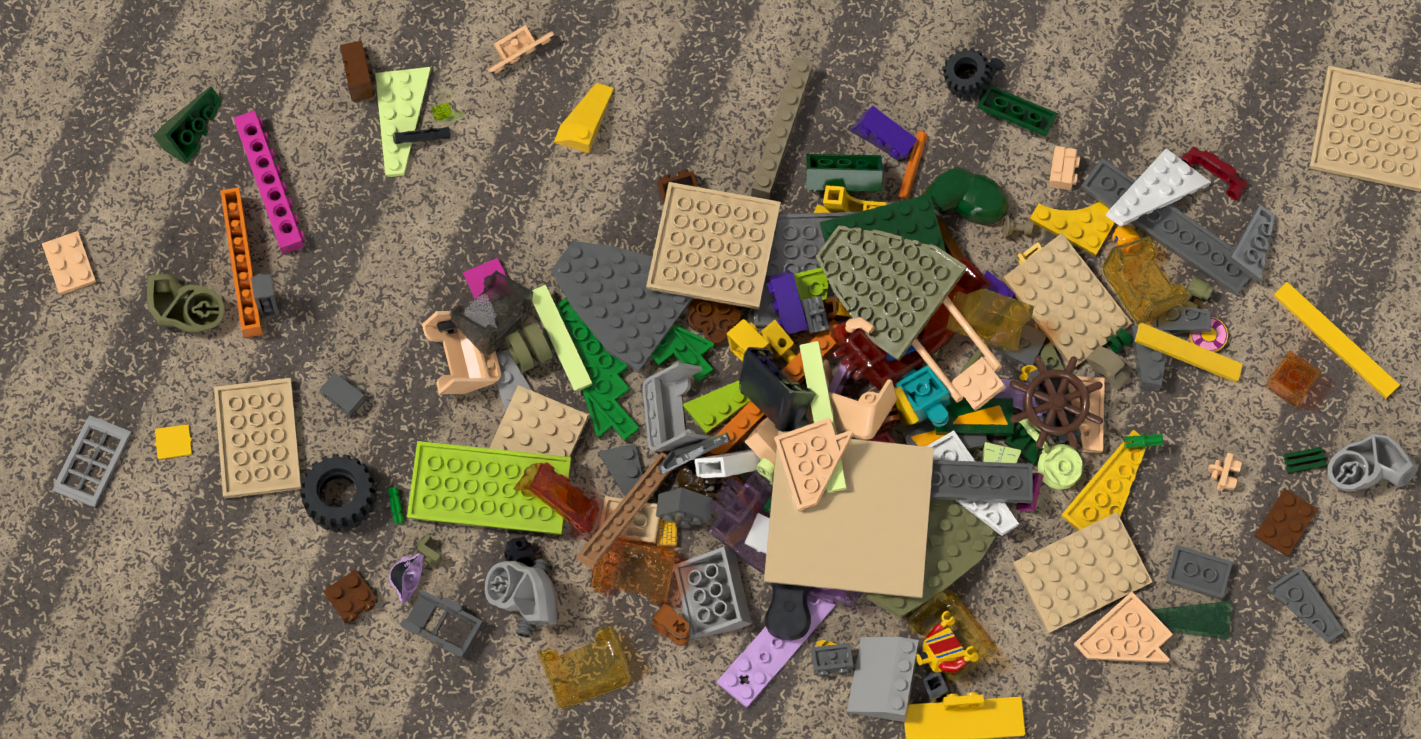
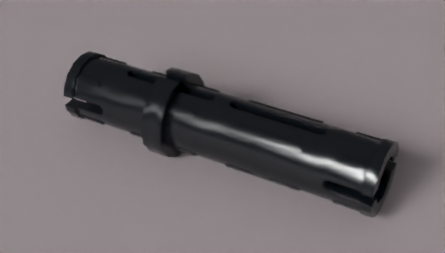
[393,127,450,144]

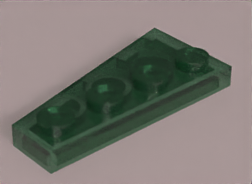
[1151,601,1232,640]

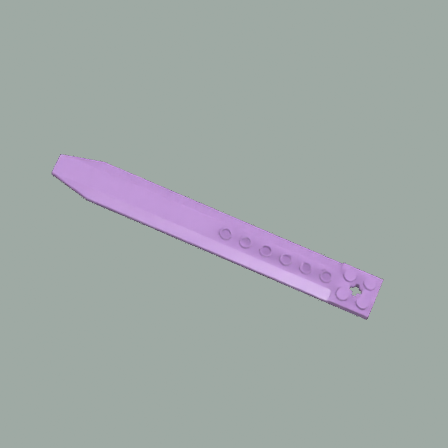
[717,587,848,708]

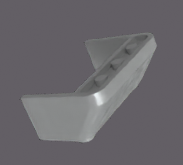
[643,362,709,452]

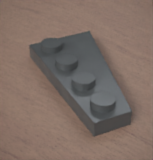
[1228,205,1275,283]
[1267,567,1345,643]

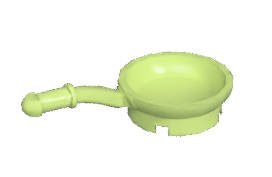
[1019,419,1083,490]

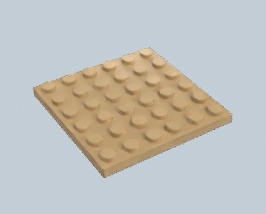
[1309,66,1421,192]
[646,182,781,309]

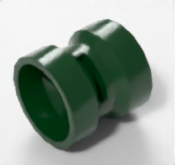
[1106,328,1133,354]

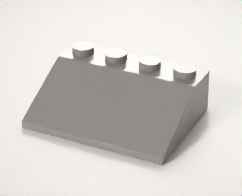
[674,547,752,639]
[847,637,919,722]

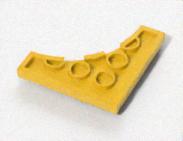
[1029,202,1115,256]

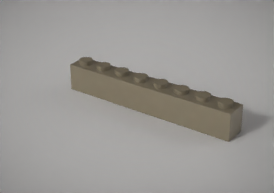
[751,57,813,200]

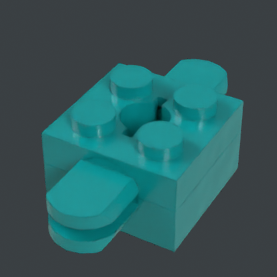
[896,363,950,427]

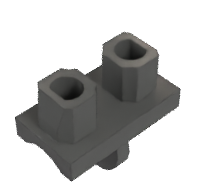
[802,296,829,334]

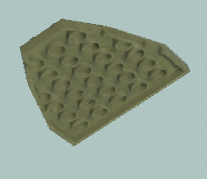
[816,226,968,361]
[866,499,997,618]

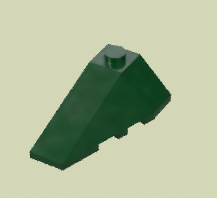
[153,87,222,164]

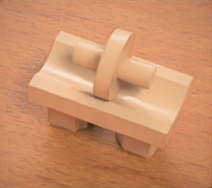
[1208,453,1242,491]

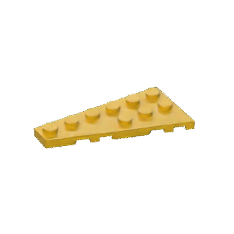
[1060,430,1146,531]

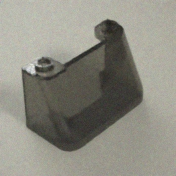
[450,270,533,357]

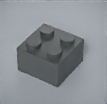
[656,488,713,528]

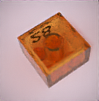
[1265,350,1322,409]

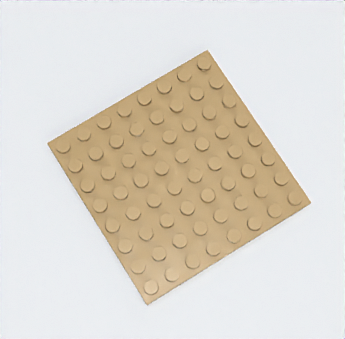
[764,431,934,598]

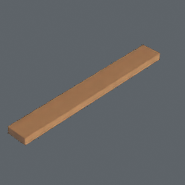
[576,452,674,569]

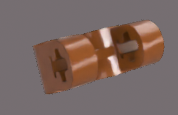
[652,604,690,646]

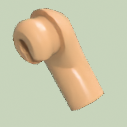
[845,317,875,334]

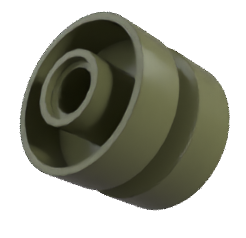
[505,322,553,373]

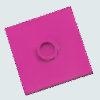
[463,258,513,307]

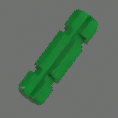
[388,487,405,525]

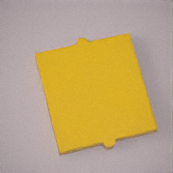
[154,424,192,460]

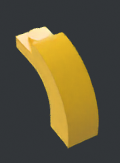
[823,186,887,213]

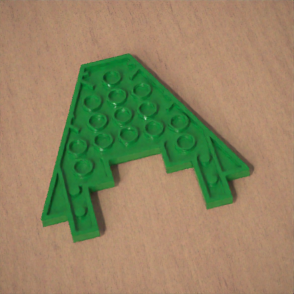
[556,298,714,442]

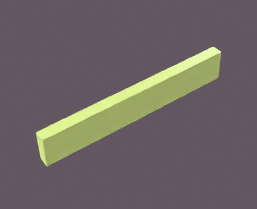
[528,285,592,392]

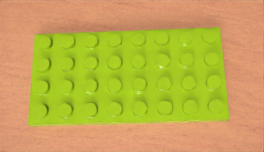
[407,441,572,535]

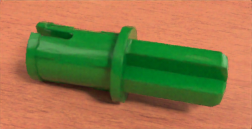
[1124,433,1163,449]

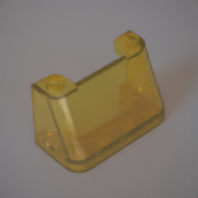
[1103,236,1189,325]
[907,590,998,682]
[537,625,631,708]

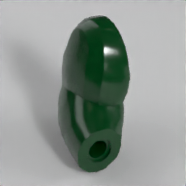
[921,167,1009,225]

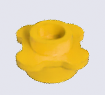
[1019,365,1037,382]

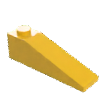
[554,83,614,153]

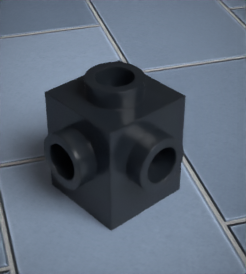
[504,536,534,567]

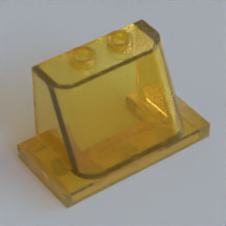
[947,288,1034,352]

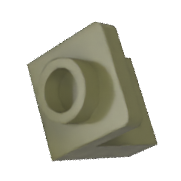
[416,534,442,566]

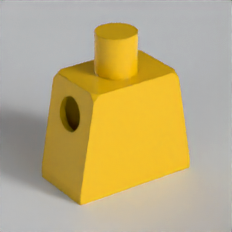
[760,320,796,364]

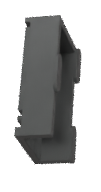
[400,589,484,659]

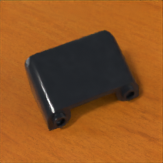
[739,347,816,432]

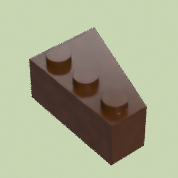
[340,40,376,102]

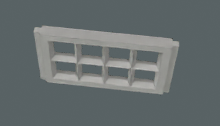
[52,415,132,508]

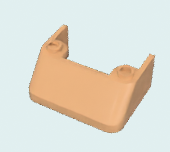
[805,359,897,441]

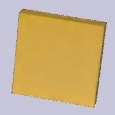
[893,387,919,425]

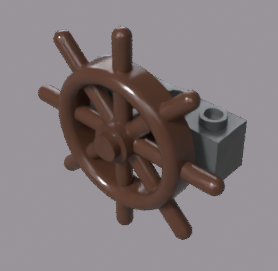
[1010,356,1103,449]

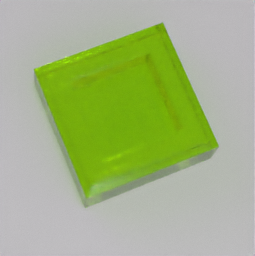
[431,102,452,120]

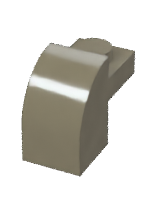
[1086,346,1130,390]

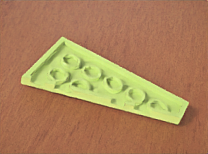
[375,67,431,177]

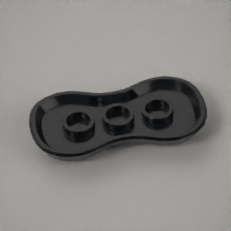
[765,583,811,640]

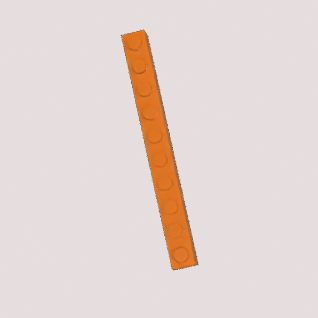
[701,319,848,458]

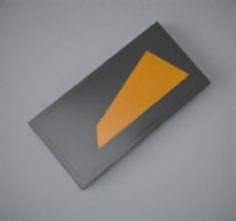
[902,422,988,451]

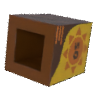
[822,296,852,321]

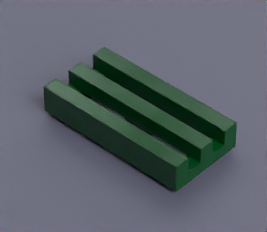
[1283,447,1326,474]

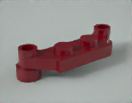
[1180,147,1247,200]

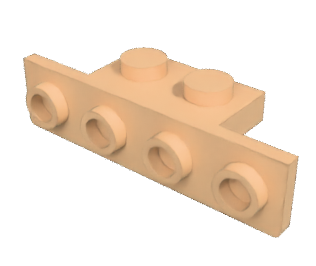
[487,25,554,74]

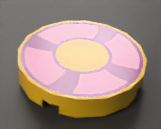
[1189,317,1228,353]

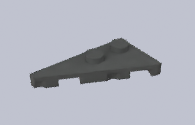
[658,433,730,474]

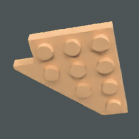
[774,418,853,511]
[1074,592,1173,663]

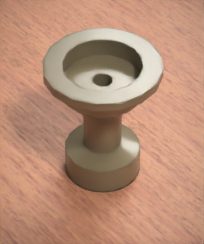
[1003,215,1033,238]

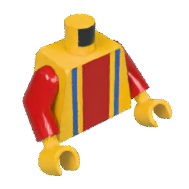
[916,611,979,673]

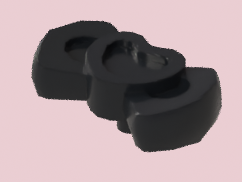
[989,58,1004,81]

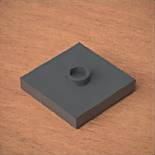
[997,319,1047,366]

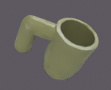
[1181,276,1214,308]

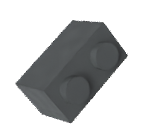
[320,373,366,418]

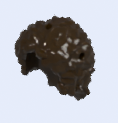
[677,462,729,500]

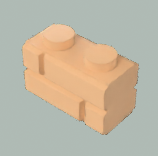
[1049,146,1080,190]

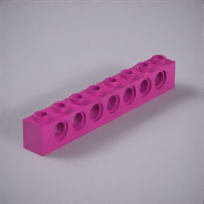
[234,111,305,255]

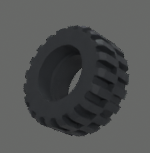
[300,454,377,532]

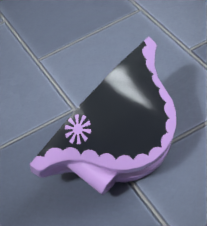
[389,553,424,604]

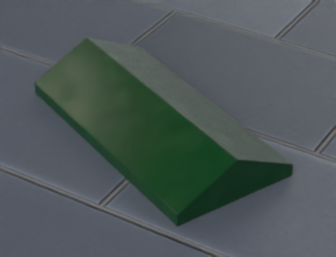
[977,85,1058,137]

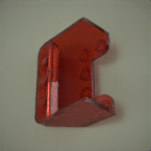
[513,462,600,537]

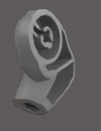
[1328,433,1418,492]
[485,561,557,626]

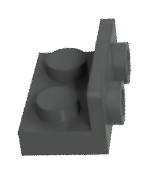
[811,643,853,677]

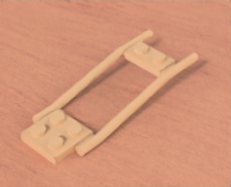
[912,296,1006,411]

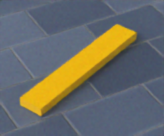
[1135,323,1243,383]

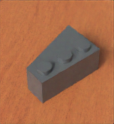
[1130,325,1170,392]

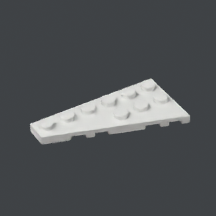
[1106,149,1211,227]
[926,431,1019,536]

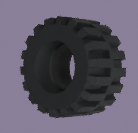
[943,48,992,100]

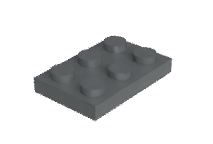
[1165,545,1233,600]

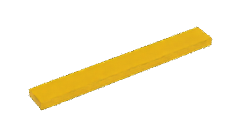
[1273,282,1400,399]

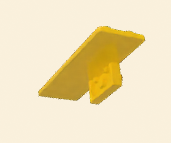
[904,692,1025,739]

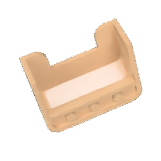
[422,311,501,394]

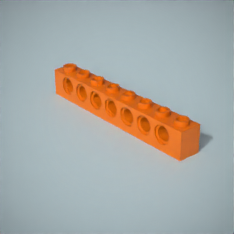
[220,187,263,338]

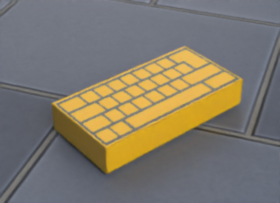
[657,518,677,547]

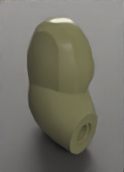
[147,274,224,333]

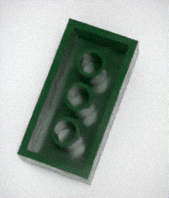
[806,154,883,193]

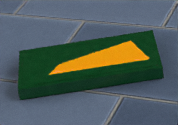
[936,397,1014,436]

